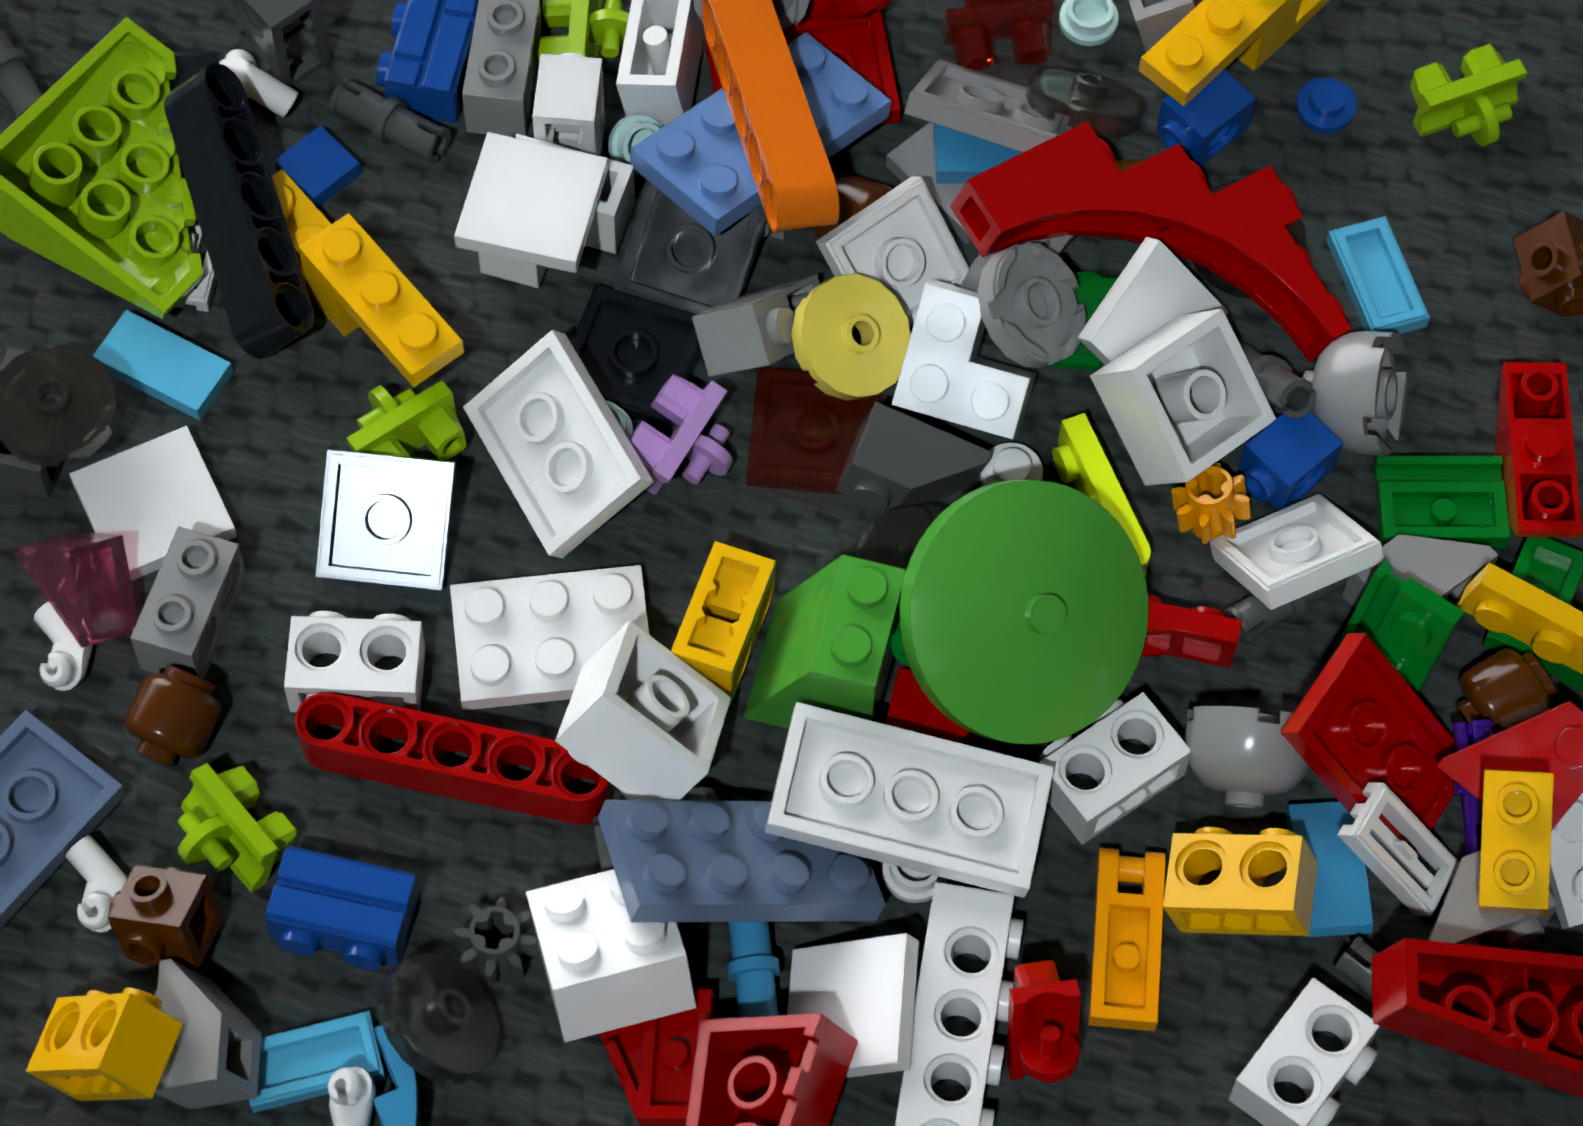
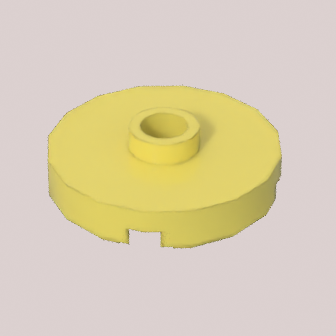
[791,274,911,401]

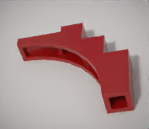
[950,121,1352,363]

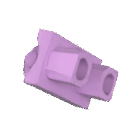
[629,374,733,495]

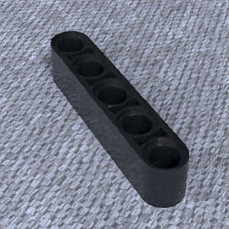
[164,62,315,359]

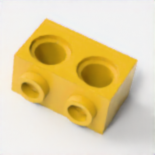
[671,541,776,704]
[1479,770,1554,916]
[1163,827,1318,936]
[25,988,183,1101]

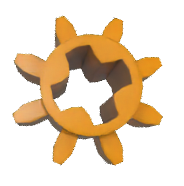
[1171,463,1251,544]

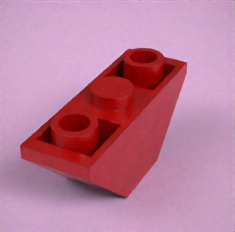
[1495,362,1583,538]

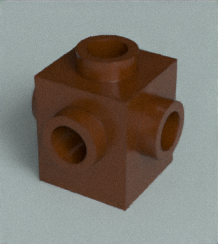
[1513,211,1583,317]
[107,865,224,969]

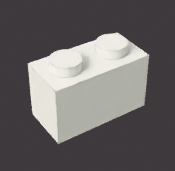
[616,0,704,127]

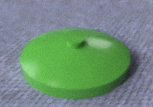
[900,480,1148,744]

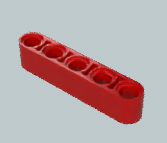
[295,692,611,825]

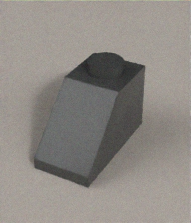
[835,402,992,515]

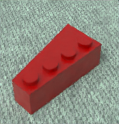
[1371,938,1583,1099]
[686,1013,858,1126]

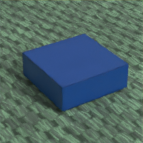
[274,125,362,208]

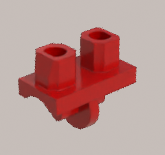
[1006,960,1081,1083]

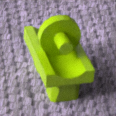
[538,0,629,62]
[1410,44,1527,147]
[347,380,467,461]
[178,763,297,893]

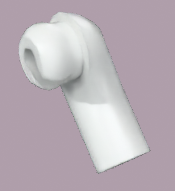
[219,49,298,118]
[34,599,93,691]
[65,835,127,933]
[328,1067,376,1126]

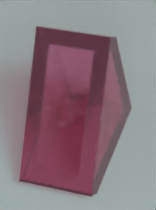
[15,531,138,648]

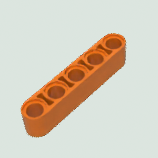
[702,0,840,233]

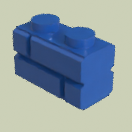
[376,0,479,123]
[265,846,421,971]

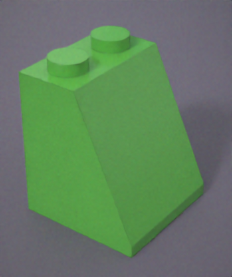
[744,554,906,729]

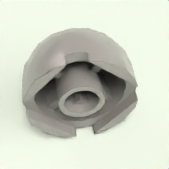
[1303,331,1407,456]
[1185,706,1310,809]

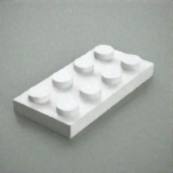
[764,702,1054,898]

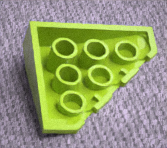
[0,17,203,319]

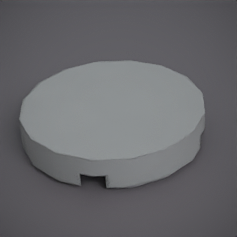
[978,242,1086,368]

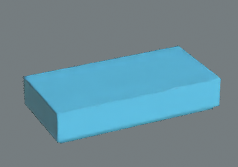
[1326,216,1430,334]
[92,310,233,421]
[249,1011,386,1113]

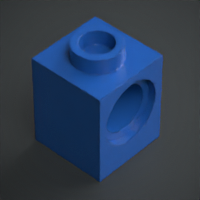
[1156,69,1256,167]
[1238,411,1344,511]

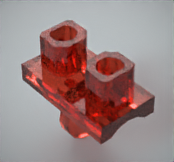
[941,0,1055,71]

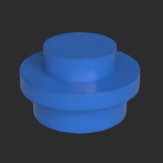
[1296,77,1357,134]

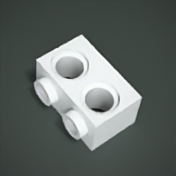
[532,52,605,156]
[284,611,425,712]
[1039,692,1191,845]
[1228,978,1380,1126]

